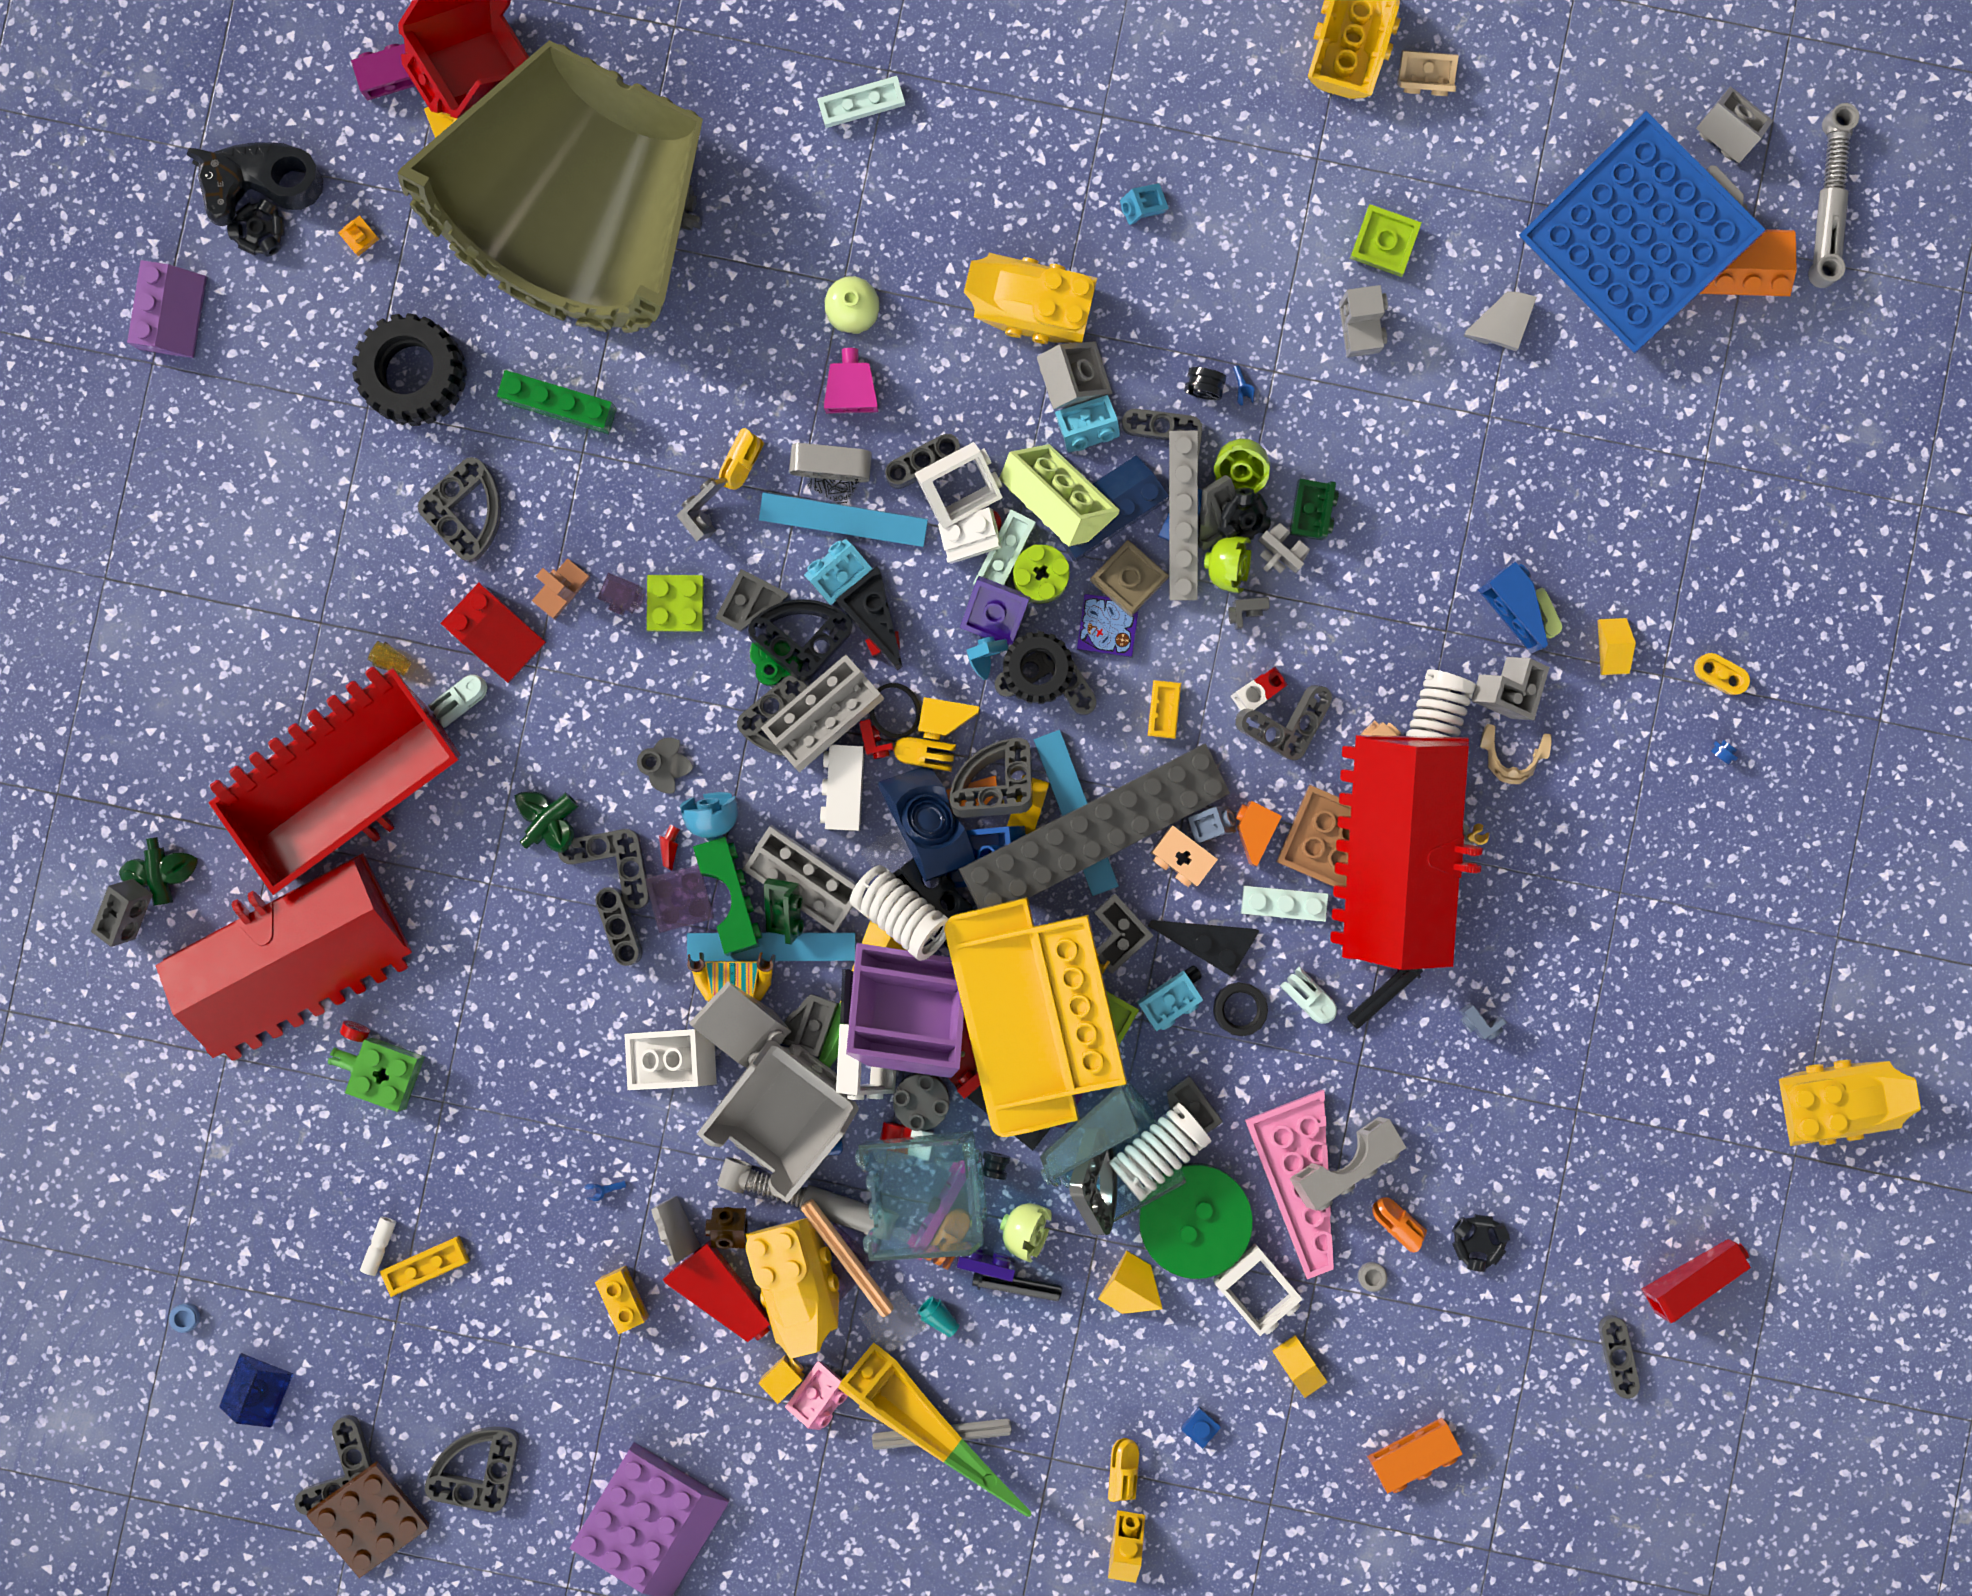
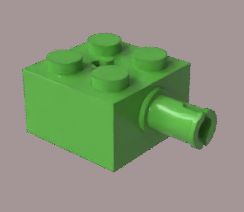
[328,1038,425,1112]

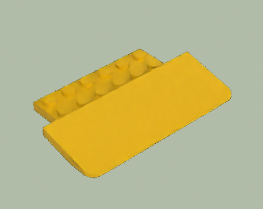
[944,897,1127,1137]

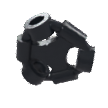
[227,199,285,257]
[1217,488,1271,540]
[1452,1214,1510,1272]

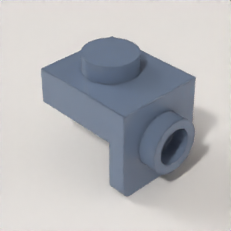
[1459,1004,1507,1040]

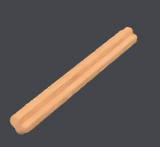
[801,1199,894,1317]

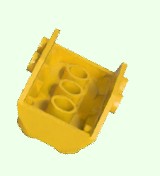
[1308,0,1401,99]
[964,253,1097,344]
[1779,1060,1921,1146]
[745,1218,839,1359]

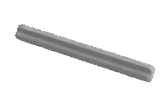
[872,1419,1012,1450]

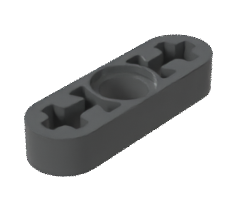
[1598,1315,1640,1399]

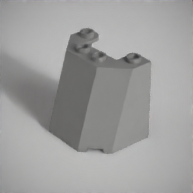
[697,1040,859,1203]

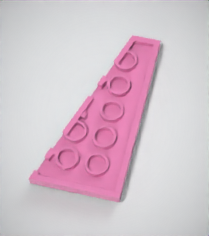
[1245,1089,1334,1279]

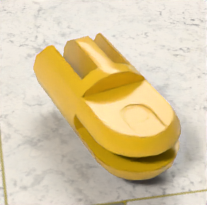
[719,428,764,490]
[894,737,956,772]
[1108,1438,1139,1502]

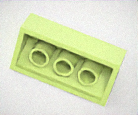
[999,444,1120,546]

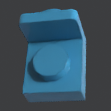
[1120,183,1169,225]

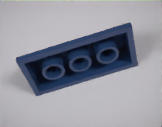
[1056,455,1169,563]

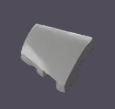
[1464,291,1537,351]
[651,1196,700,1266]

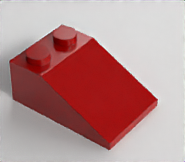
[440,582,546,683]

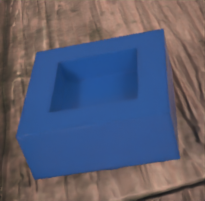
[1181,1407,1221,1449]

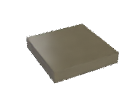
[1090,540,1169,617]

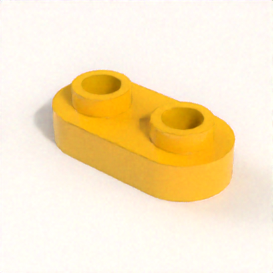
[1694,653,1750,695]

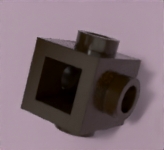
[705,1207,748,1249]

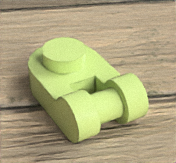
[1535,587,1562,639]

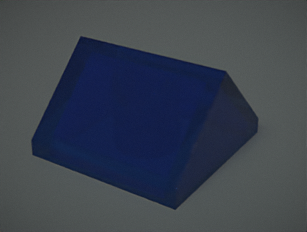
[219,1353,294,1428]

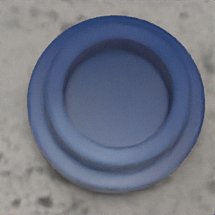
[1711,740,1738,765]

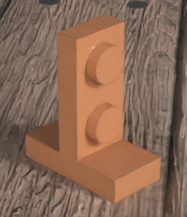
[532,558,591,620]

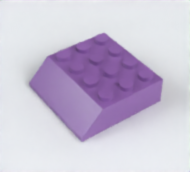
[846,943,964,1078]
[569,1442,729,1596]

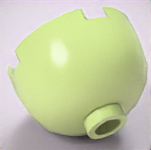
[824,276,879,334]
[1000,1203,1052,1263]

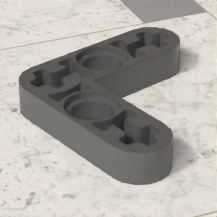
[1122,409,1202,460]
[995,652,1096,715]
[1235,685,1332,760]
[558,829,650,909]
[294,1415,373,1515]

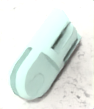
[428,675,488,728]
[1280,967,1337,1024]

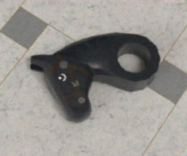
[187,142,323,226]

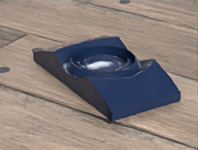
[877,767,976,882]

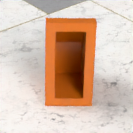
[1235,801,1282,866]

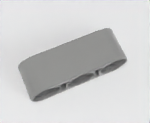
[789,443,872,482]

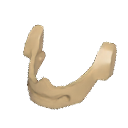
[1480,724,1551,784]

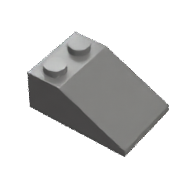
[689,981,791,1068]

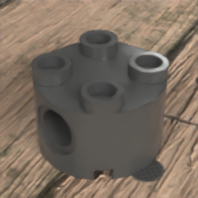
[893,1073,950,1131]

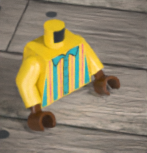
[687,952,776,1002]

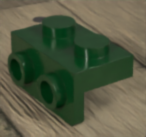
[1289,478,1339,540]
[764,878,804,945]

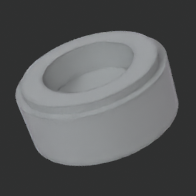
[1358,1262,1387,1292]

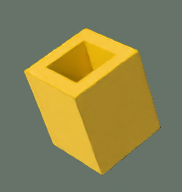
[758,1354,804,1404]

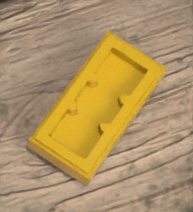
[1147,680,1181,739]

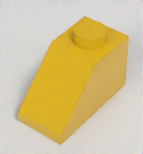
[918,697,979,741]

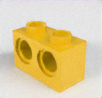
[595,1265,649,1335]

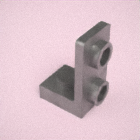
[676,477,728,542]

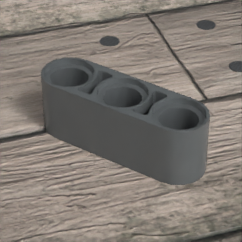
[885,434,960,489]
[595,887,643,966]

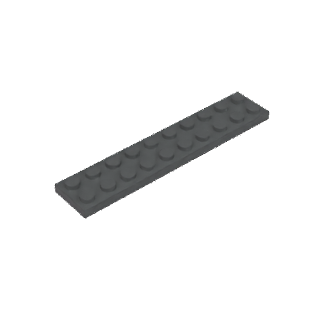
[959,743,1230,909]

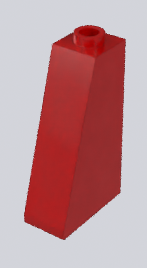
[1641,1239,1751,1323]
[662,1240,770,1342]

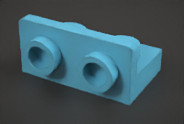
[1055,395,1120,453]
[804,539,872,605]
[1137,971,1203,1032]

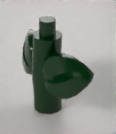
[514,791,579,852]
[119,837,198,906]

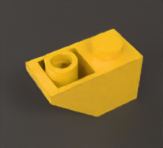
[1108,1510,1145,1583]

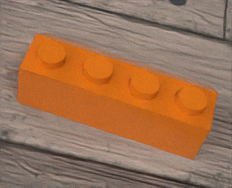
[1700,229,1797,296]

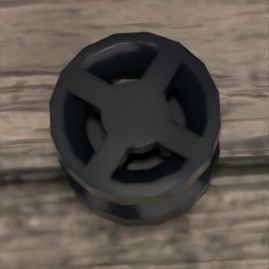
[979,1151,1011,1180]

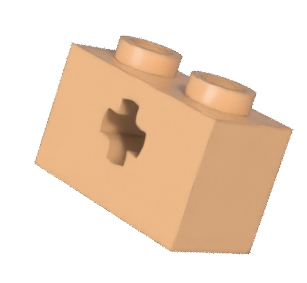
[1151,826,1218,887]

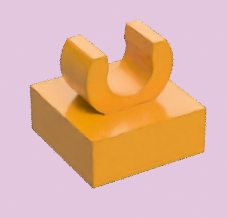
[338,215,379,257]

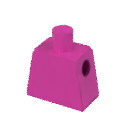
[824,348,878,414]

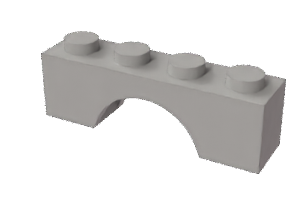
[1289,1117,1406,1211]

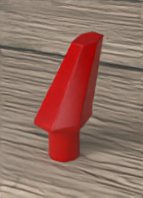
[659,825,680,871]

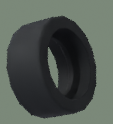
[1213,982,1268,1037]

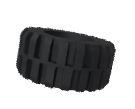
[352,313,467,426]

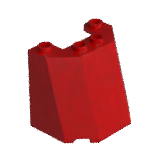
[398,0,529,118]

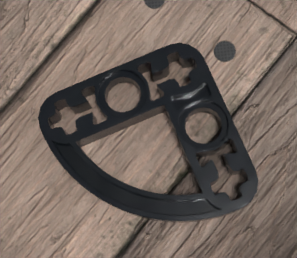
[748,599,852,681]

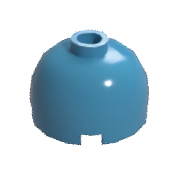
[680,792,738,841]

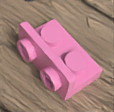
[785,1361,848,1430]

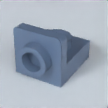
[1188,806,1236,844]

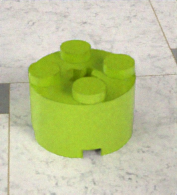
[1013,544,1070,604]

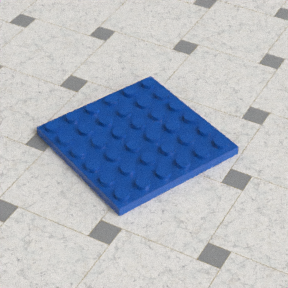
[1519,111,1766,354]

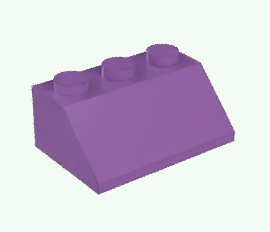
[127,260,207,358]

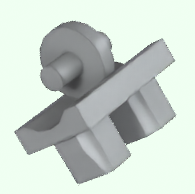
[1258,523,1310,574]

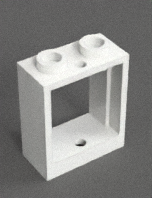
[914,442,1003,529]
[836,1024,896,1100]
[1213,1244,1303,1336]

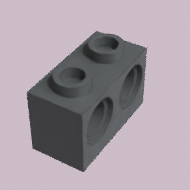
[91,879,153,947]

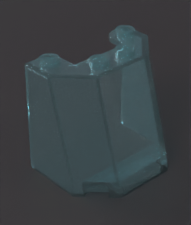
[1040,1080,1186,1222]
[855,1131,987,1261]

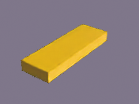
[379,1236,470,1297]

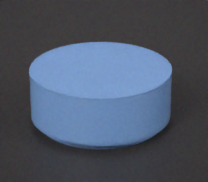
[169,1303,200,1333]

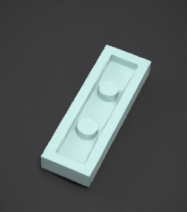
[817,76,905,128]
[973,510,1036,585]
[1241,886,1328,922]

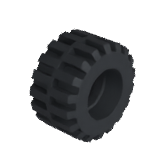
[1003,631,1074,704]

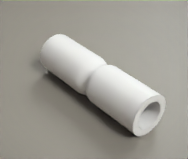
[360,1216,396,1276]

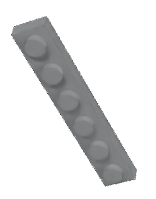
[1169,430,1198,600]

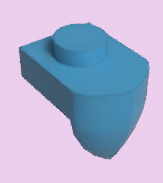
[966,636,1008,680]

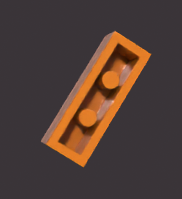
[1367,1418,1463,1494]

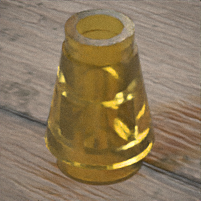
[367,641,412,676]

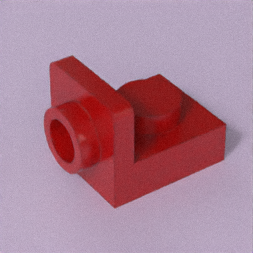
[859,719,894,759]

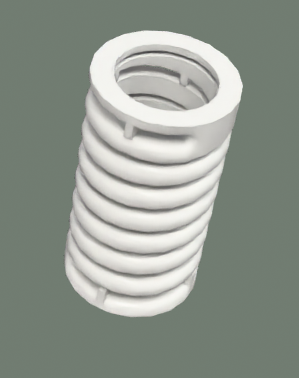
[1406,669,1476,737]
[850,865,948,961]
[1108,1102,1212,1201]

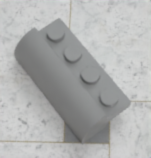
[761,655,885,772]
[742,825,857,933]

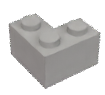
[1339,285,1388,358]
[1472,657,1550,720]

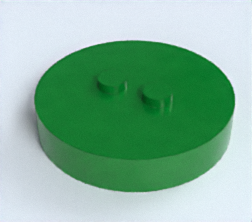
[1138,1163,1252,1279]

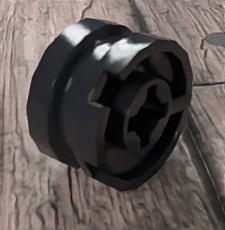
[1184,367,1227,400]

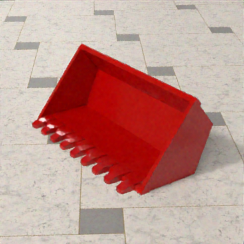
[208,667,461,895]
[1330,735,1483,970]
[155,853,412,1061]

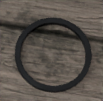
[869,683,921,739]

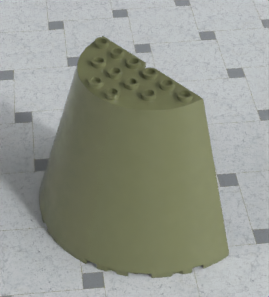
[397,40,703,333]

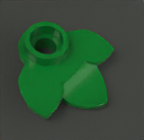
[749,635,803,686]

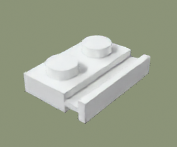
[938,508,1002,564]

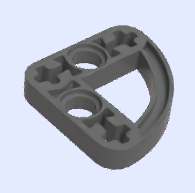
[418,457,501,562]
[737,676,836,756]
[950,738,1033,818]
[1069,1129,1117,1235]
[425,1427,519,1512]

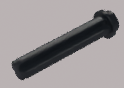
[1347,969,1423,1029]
[972,1272,1062,1301]

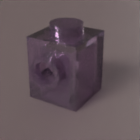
[597,573,644,616]

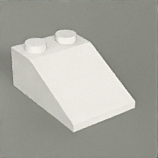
[625,1029,717,1090]

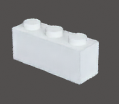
[820,745,865,831]

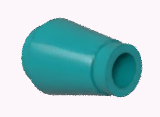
[918,1296,960,1338]

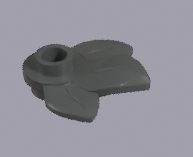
[637,738,693,794]

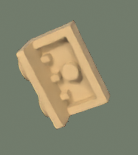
[1397,50,1459,96]

